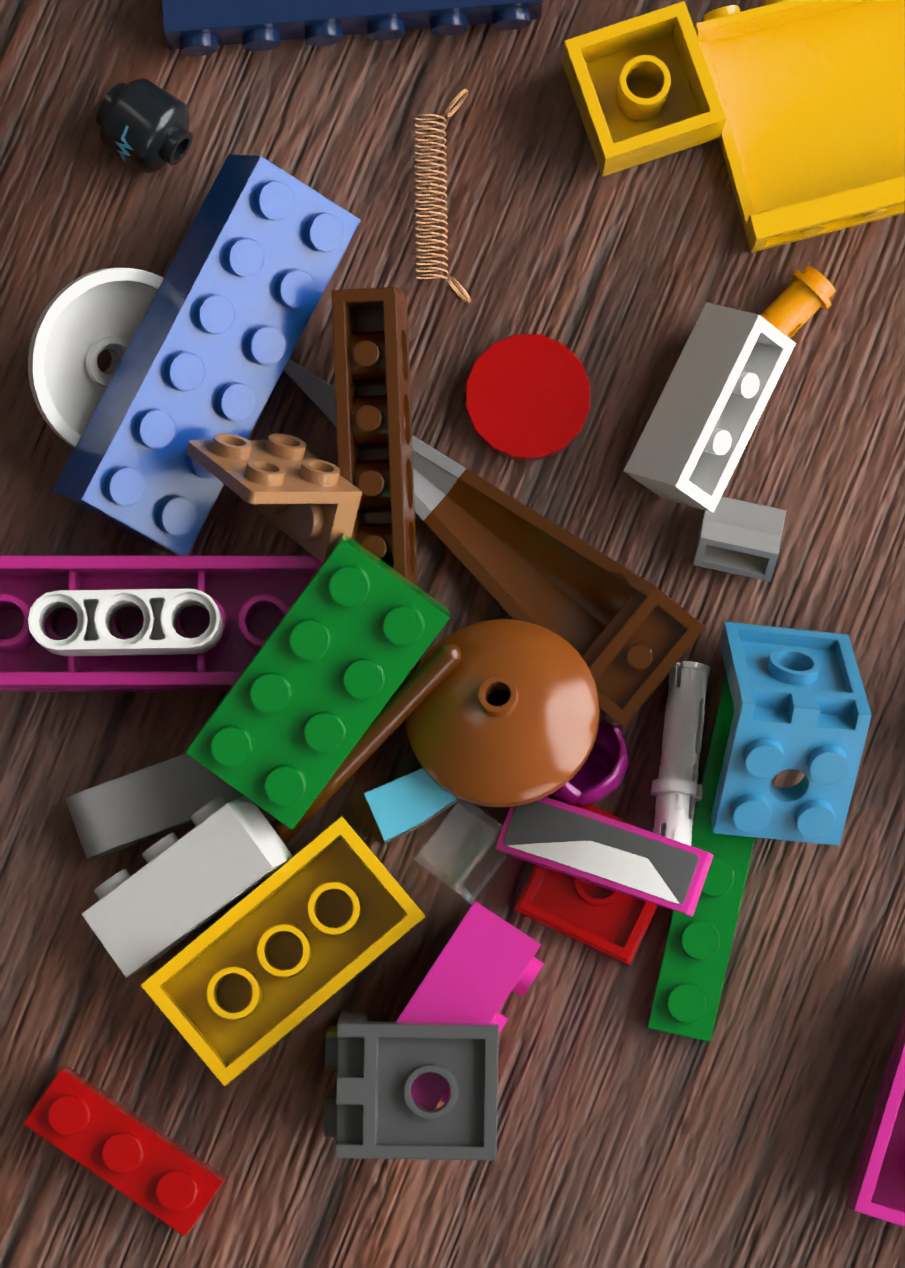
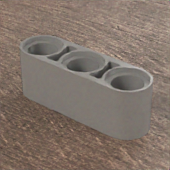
[65,754,244,860]

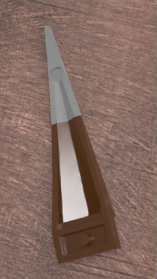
[283,359,706,727]

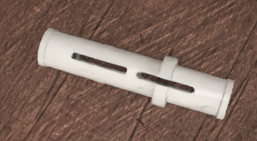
[651,661,710,846]

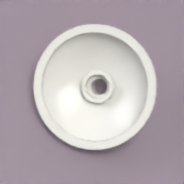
[28,267,164,448]

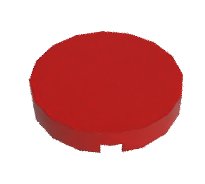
[466,334,590,460]

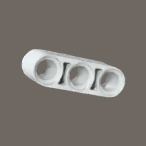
[28,589,224,656]

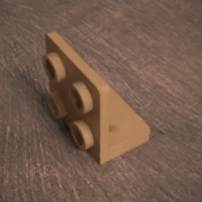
[186,433,362,562]

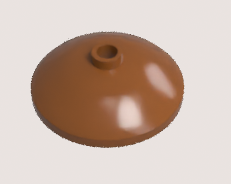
[405,619,600,807]

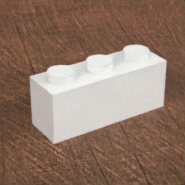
[624,302,796,513]
[82,795,293,978]

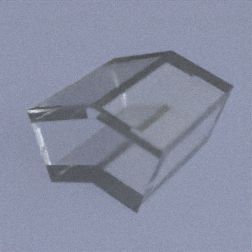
[414,799,508,904]

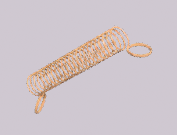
[413,89,471,304]

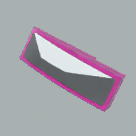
[495,797,714,917]

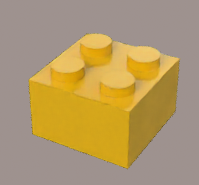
[561,1,726,177]

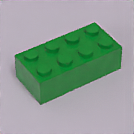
[185,533,450,830]

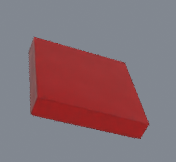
[513,803,658,966]

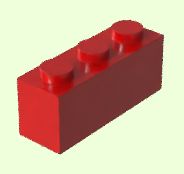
[23,1067,227,1236]

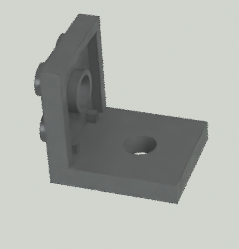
[324,1009,499,1161]

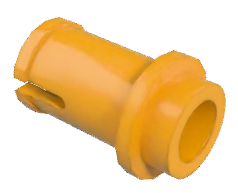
[759,265,836,338]

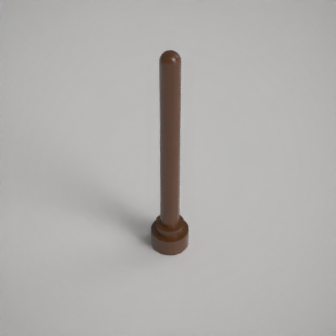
[262,642,462,882]

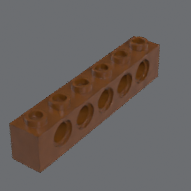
[331,287,421,677]

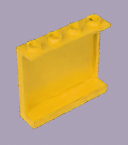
[695,0,905,253]

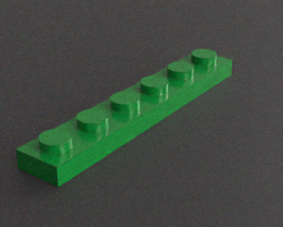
[646,670,756,1042]

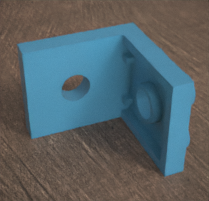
[710,621,872,846]

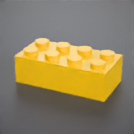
[141,816,426,1086]

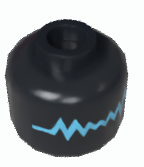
[96,78,193,173]

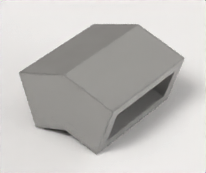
[693,496,787,582]

